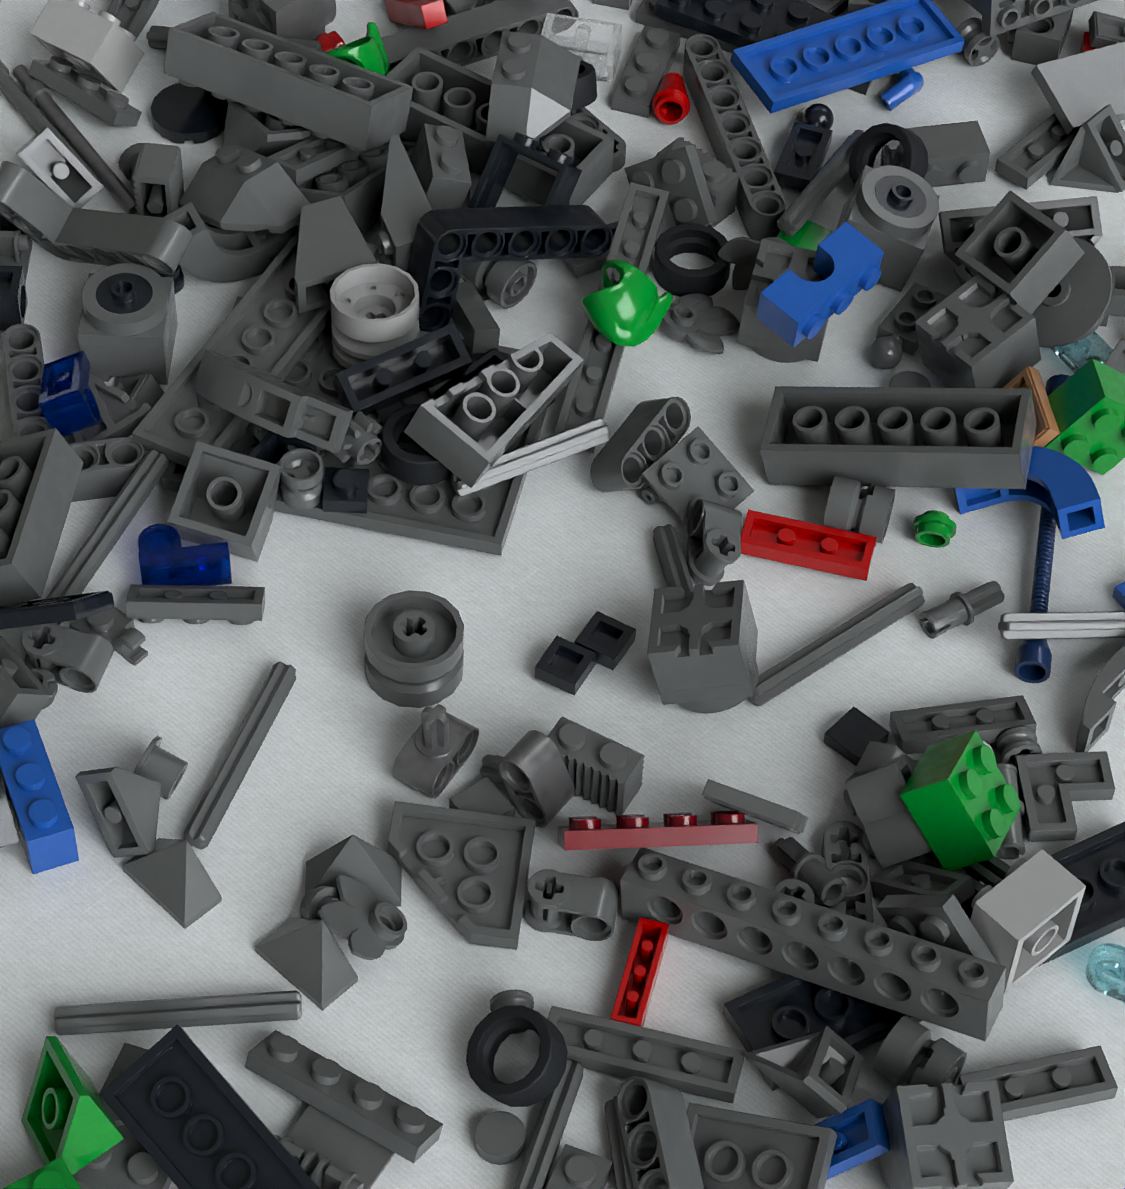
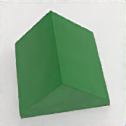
[21,1036,124,1175]

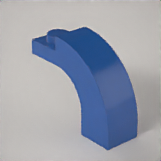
[953,446,1105,539]

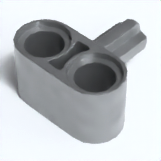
[392,704,479,798]
[479,730,575,828]

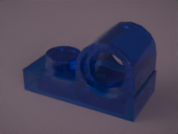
[39,350,101,437]
[138,524,232,586]

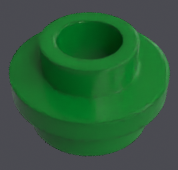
[912,510,957,548]

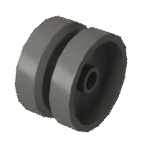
[363,590,464,708]

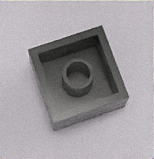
[955,191,1084,314]

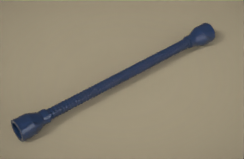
[1014,374,1071,683]

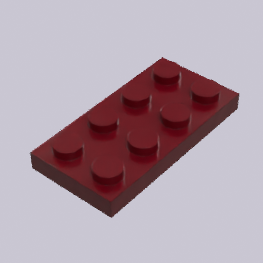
[558,811,758,851]

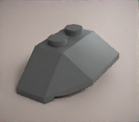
[485,31,580,147]
[178,144,310,234]
[938,196,1103,266]

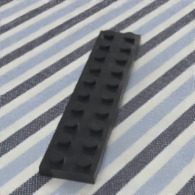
[722,822,1125,1091]

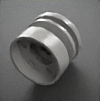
[330,263,420,369]

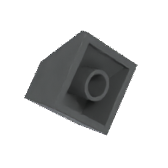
[167,441,281,562]

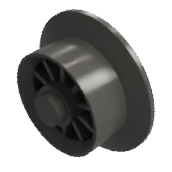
[1031,237,1113,348]

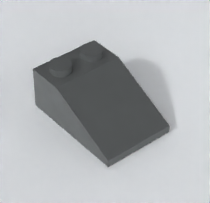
[377,134,432,272]

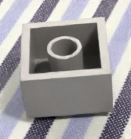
[29,0,145,93]
[970,849,1086,994]

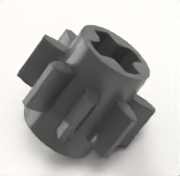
[331,411,383,467]

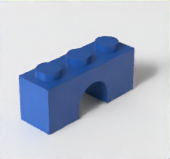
[756,221,884,348]
[0,719,79,874]

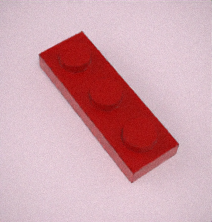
[741,509,877,581]

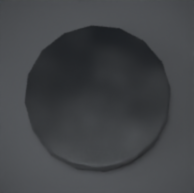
[151,83,228,144]

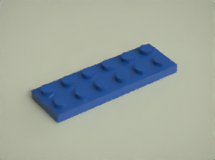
[730,0,965,114]

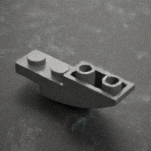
[193,349,353,453]

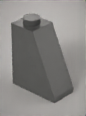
[294,196,377,313]

